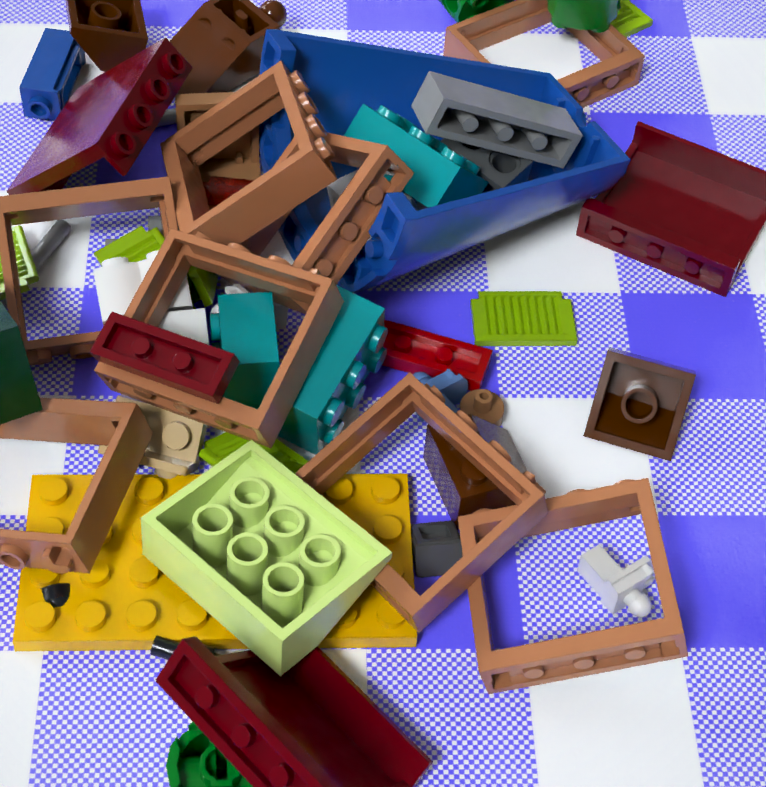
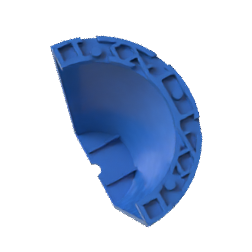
[259,29,631,293]

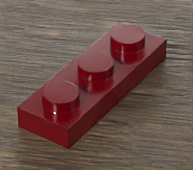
[90,311,240,404]

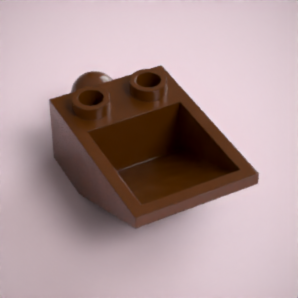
[170,0,287,94]

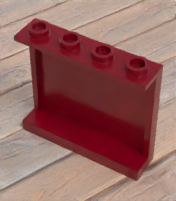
[6,37,193,195]
[576,121,766,297]
[155,636,433,787]

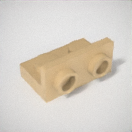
[98,394,208,479]

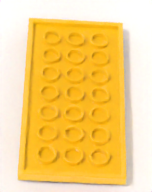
[12,474,417,651]

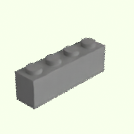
[411,71,583,169]

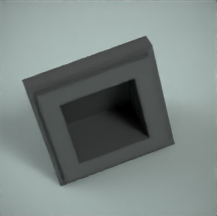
[411,520,463,578]

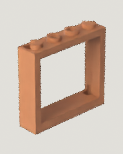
[443,0,645,108]
[160,61,337,246]
[220,132,414,315]
[0,176,178,365]
[94,228,344,448]
[295,372,548,633]
[0,397,153,574]
[458,478,689,694]

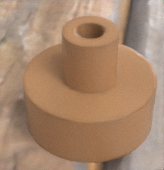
[459,389,504,427]

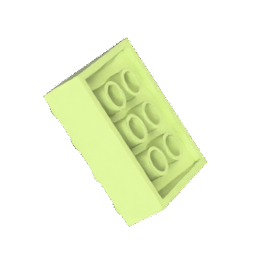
[140,440,392,677]

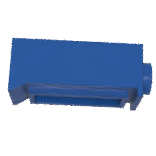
[19,28,86,121]

